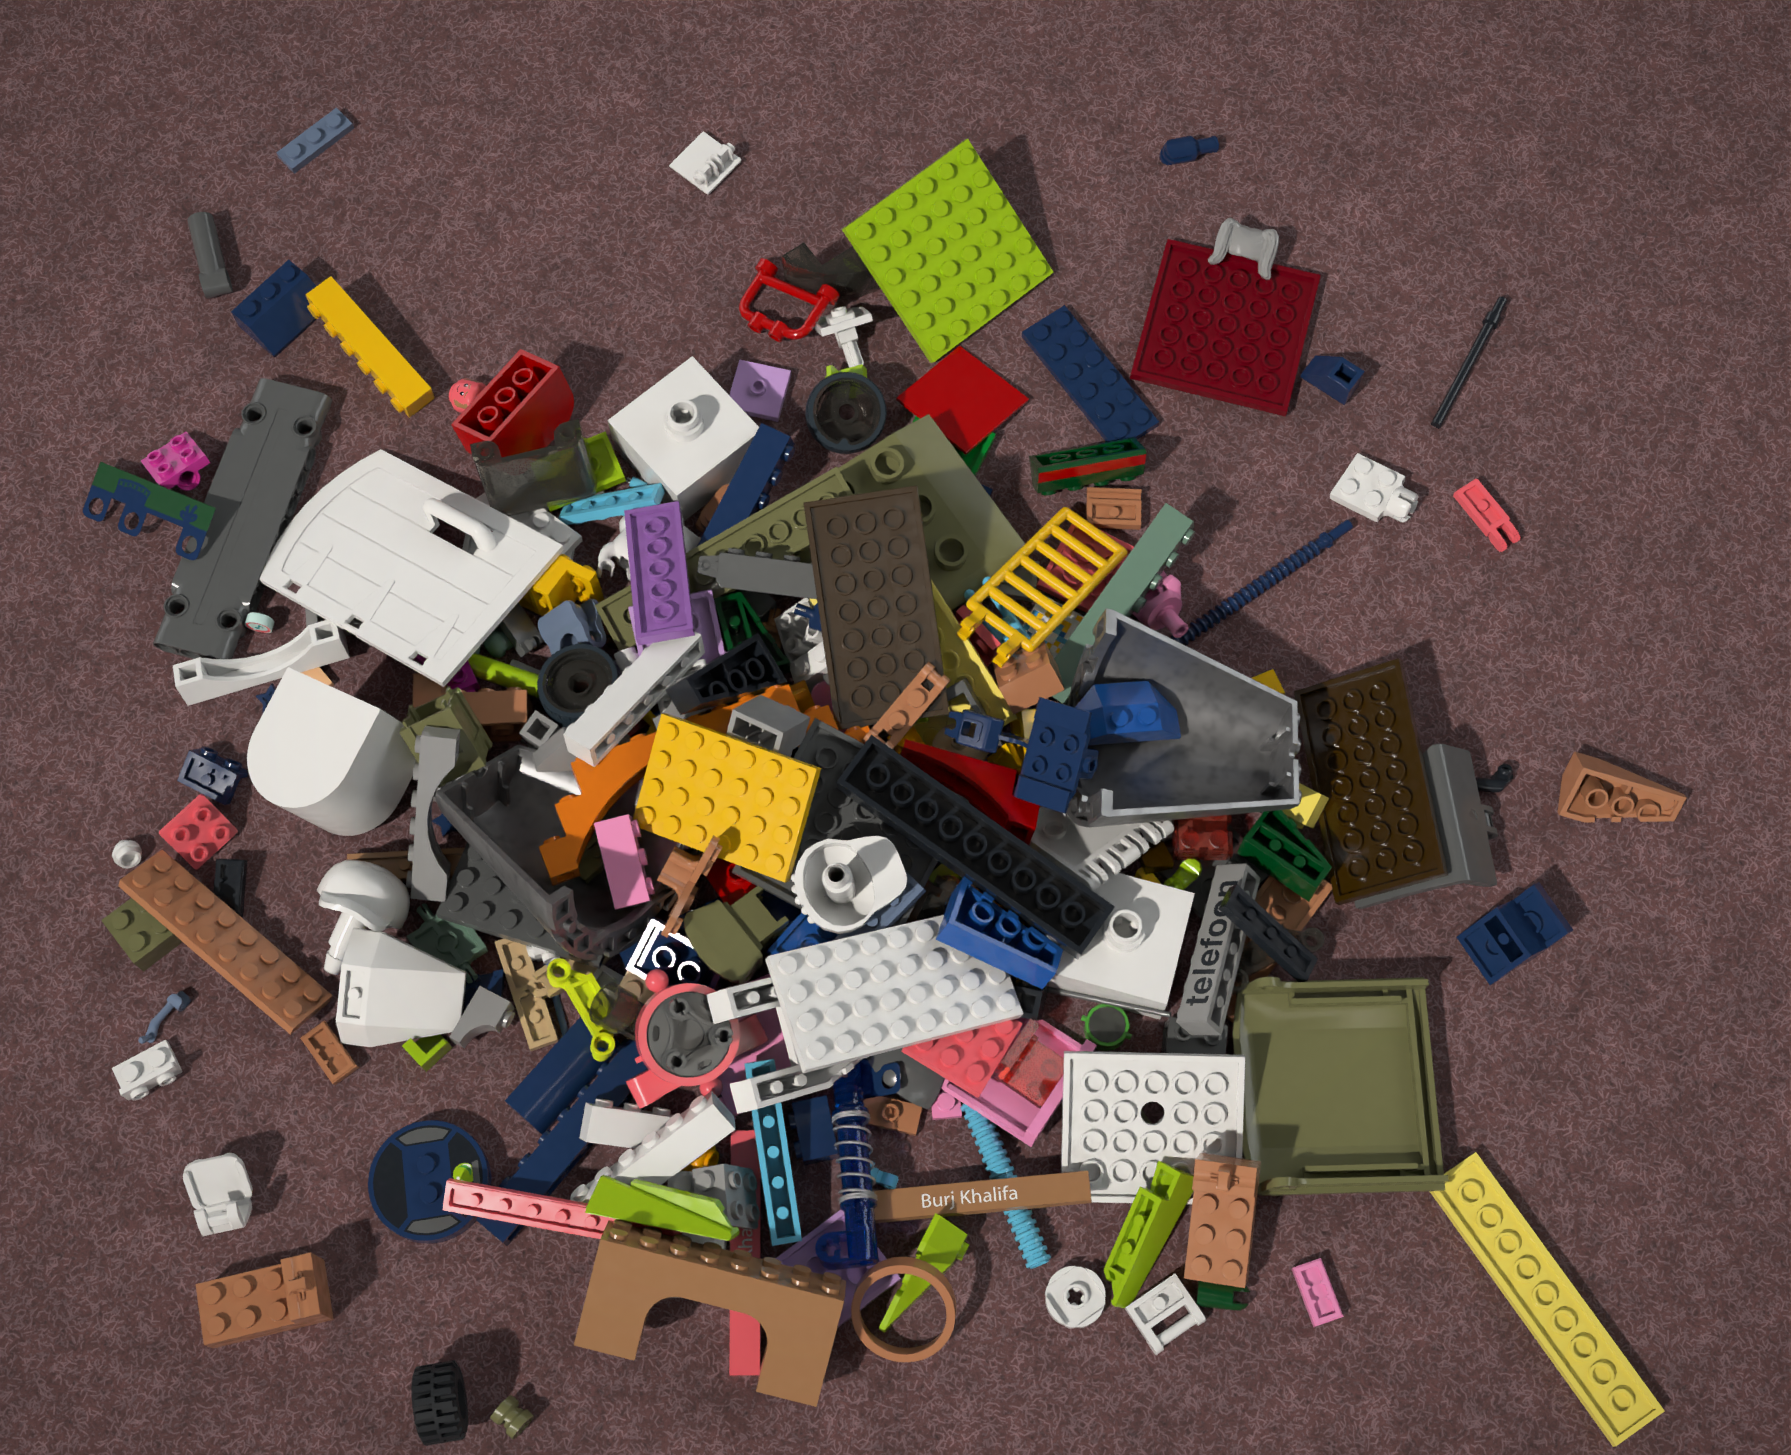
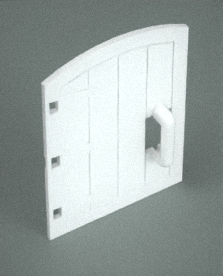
[260,449,565,687]

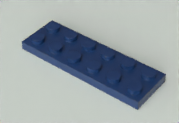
[1022,305,1159,442]

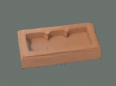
[300,1020,359,1086]
[859,1096,922,1136]

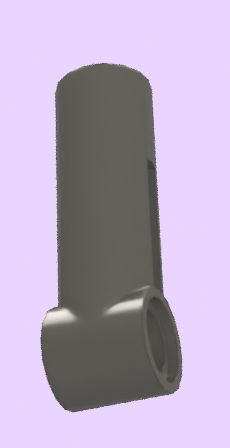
[187,212,233,299]

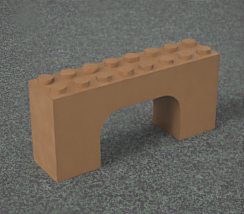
[574,1219,846,1407]

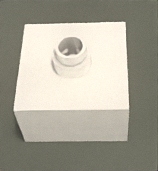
[607,356,759,521]
[1049,869,1195,1020]

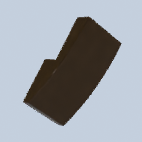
[1138,832,1174,875]

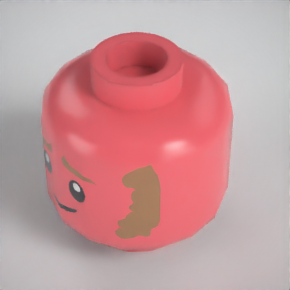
[449,378,486,413]

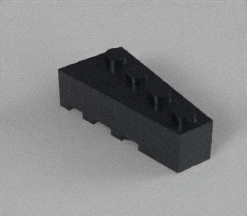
[666,633,787,715]

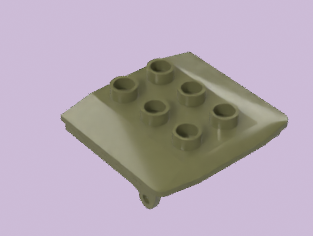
[796,414,1025,612]
[1232,977,1449,1196]

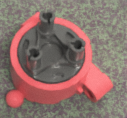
[626,969,769,1109]

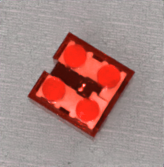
[1172,815,1233,860]

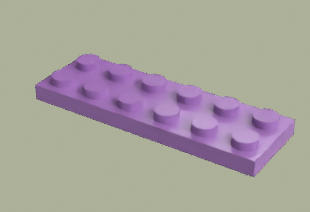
[624,501,695,646]

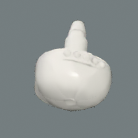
[791,836,907,934]
[317,859,410,975]

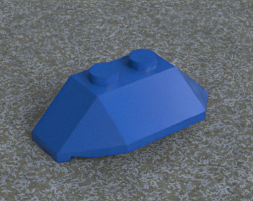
[1075,681,1181,745]

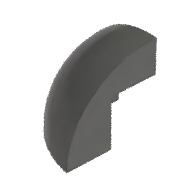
[867,1048,944,1110]

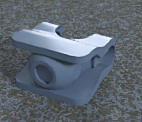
[538,599,606,655]

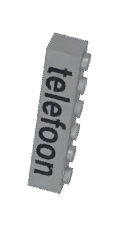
[1176,864,1260,1035]

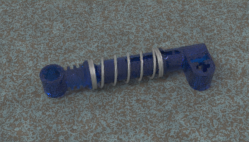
[815,1062,879,1270]

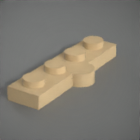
[495,939,559,1051]

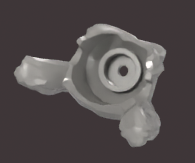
[1208,217,1279,280]

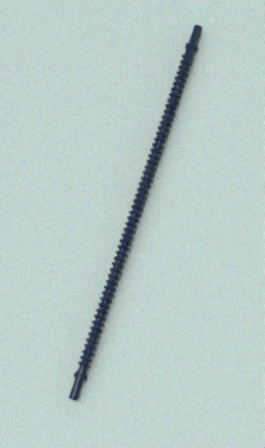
[1170,519,1353,646]

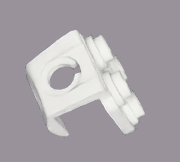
[183,1153,253,1236]

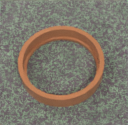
[851,1257,957,1362]

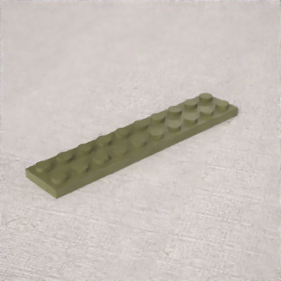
[594,467,853,651]

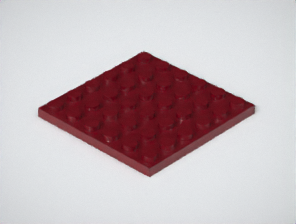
[1130,239,1321,417]

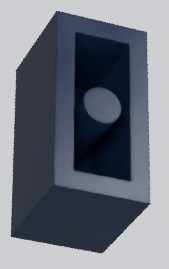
[788,1095,839,1166]

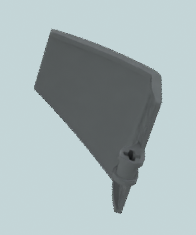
[1354,744,1498,909]

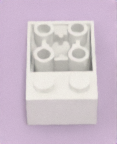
[774,598,828,694]

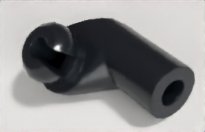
[1476,764,1513,793]

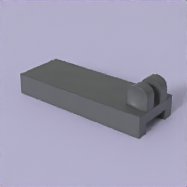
[499,602,545,657]

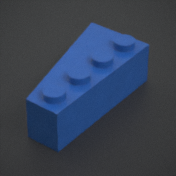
[936,876,1063,989]

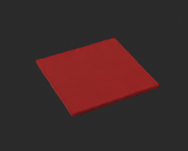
[896,346,1029,455]

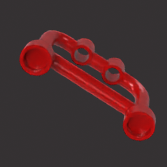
[739,258,840,343]

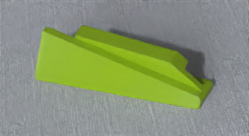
[1104,1161,1194,1308]
[585,1175,740,1241]

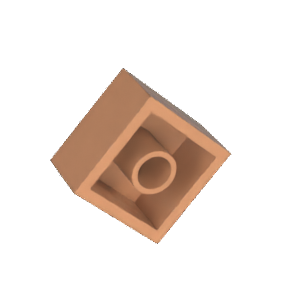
[993,641,1065,715]

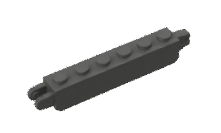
[698,548,817,599]

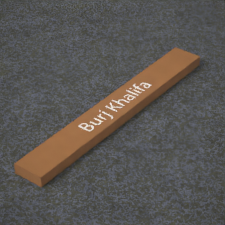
[849,1171,1092,1226]

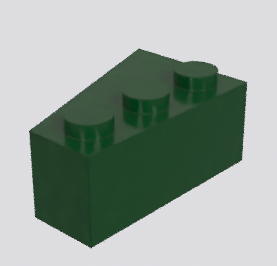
[1237,810,1332,902]

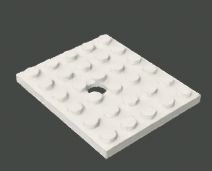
[1061,1051,1245,1204]

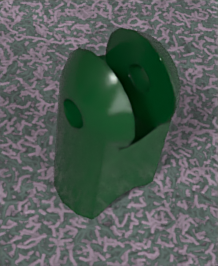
[1196,1281,1250,1311]

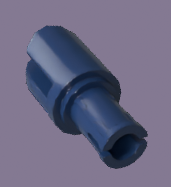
[1159,135,1219,165]

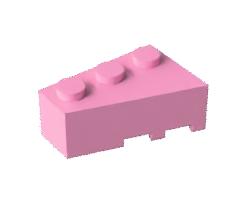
[594,814,655,910]

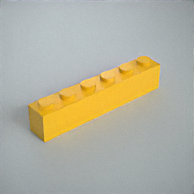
[306,276,435,418]

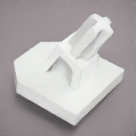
[814,306,873,368]

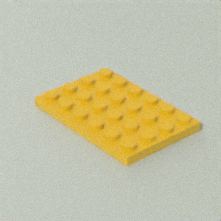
[633,713,821,882]

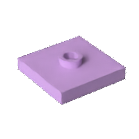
[729,360,791,422]

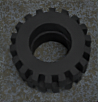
[411,1360,468,1446]

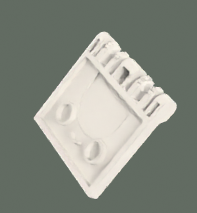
[1029,806,1174,891]

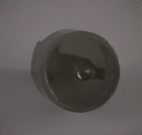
[589,982,644,1041]

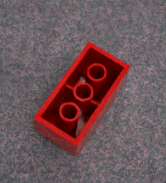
[451,349,574,474]

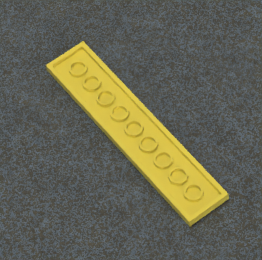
[1429,1152,1665,1447]

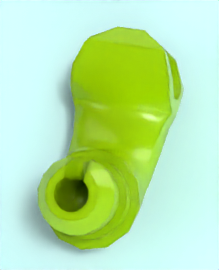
[1163,859,1202,890]

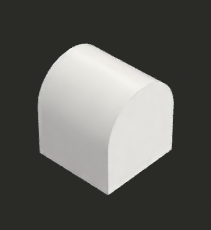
[247,667,418,836]

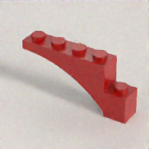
[900,739,1040,845]

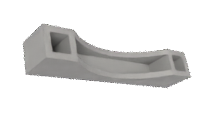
[406,726,460,902]

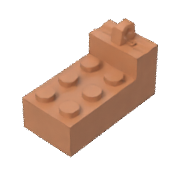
[413,673,535,742]
[1184,1153,1261,1288]
[195,1252,334,1348]

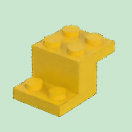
[519,554,605,616]

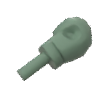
[484,628,513,658]

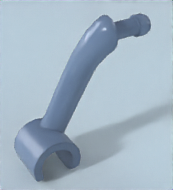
[138,991,191,1044]

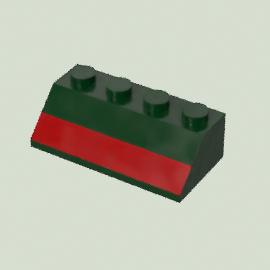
[1029,437,1146,496]

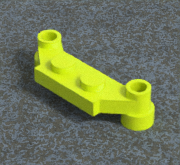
[547,958,621,1062]

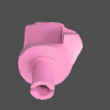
[1133,570,1188,638]

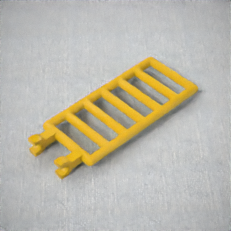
[956,507,1128,668]

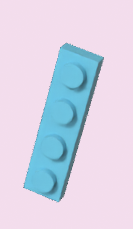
[558,483,666,525]

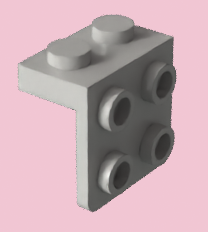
[692,1164,760,1230]

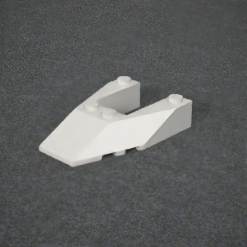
[706,977,867,1114]

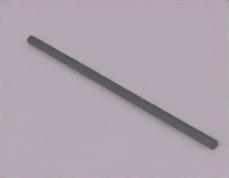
[1011,979,1171,1018]

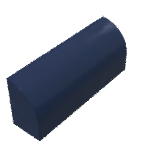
[505,1016,620,1135]

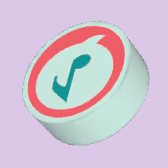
[244,612,274,633]

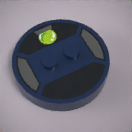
[368,1120,492,1244]

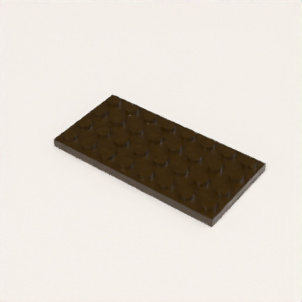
[803,485,950,730]
[1294,658,1448,905]

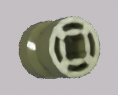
[490,1395,534,1440]

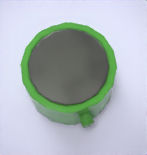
[1081,1004,1132,1051]

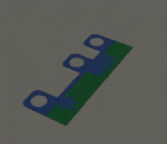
[83,462,216,560]

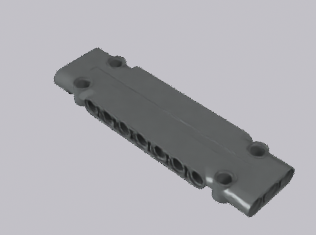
[153,378,332,659]

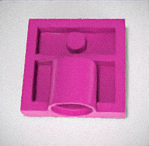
[141,432,210,491]

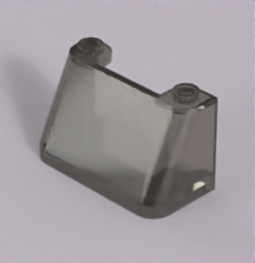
[470,419,598,516]

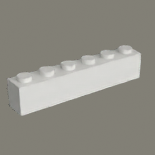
[563,632,705,767]
[570,1091,735,1203]

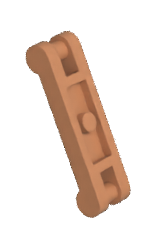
[862,662,951,749]

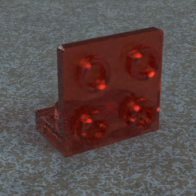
[992,1018,1064,1109]

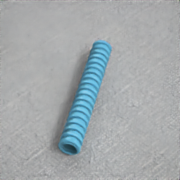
[960,1104,1051,1269]

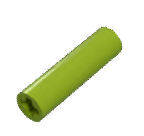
[468,653,549,698]

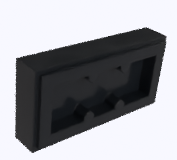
[213,858,248,917]

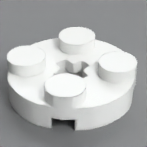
[1045,1266,1106,1329]

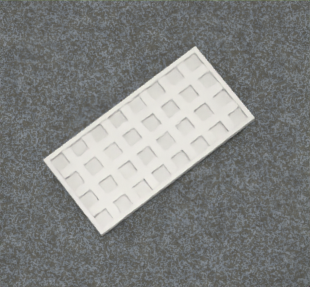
[765,915,1023,1073]

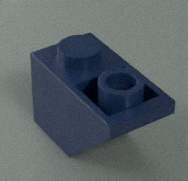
[1300,355,1365,405]

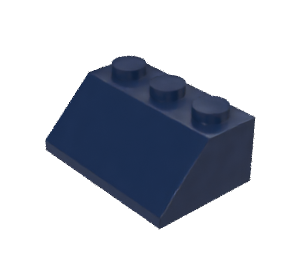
[231,259,317,357]

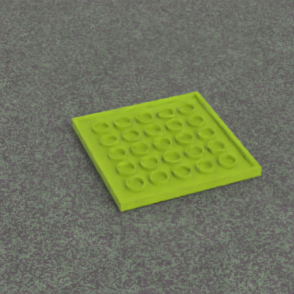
[842,139,1054,363]

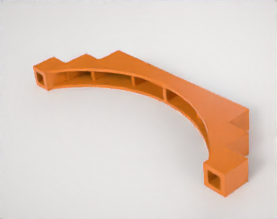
[539,684,870,886]

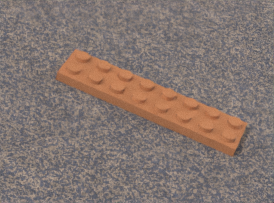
[118,850,333,1035]

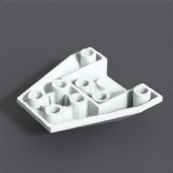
[336,928,467,1047]

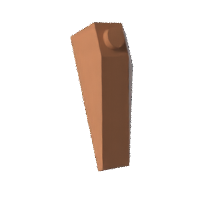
[1558,751,1687,823]

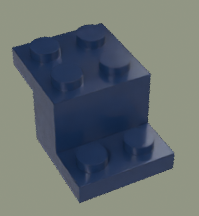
[1457,882,1573,985]

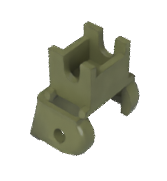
[684,886,789,986]

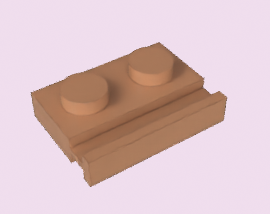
[1086,487,1142,530]

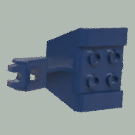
[944,697,1099,814]

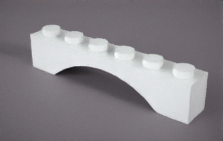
[173,620,350,706]

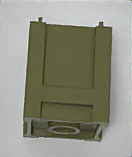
[399,686,492,789]

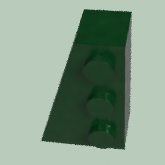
[714,592,791,674]

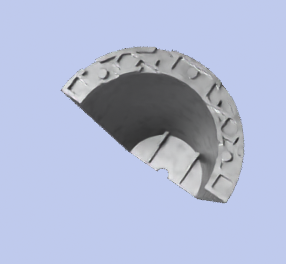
[1067,608,1302,827]
[436,745,701,960]

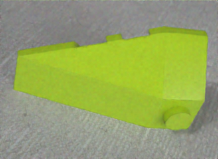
[879,1213,970,1333]

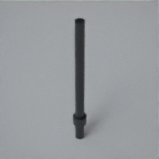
[1431,296,1508,429]

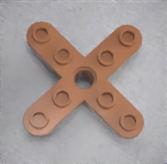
[657,835,723,938]

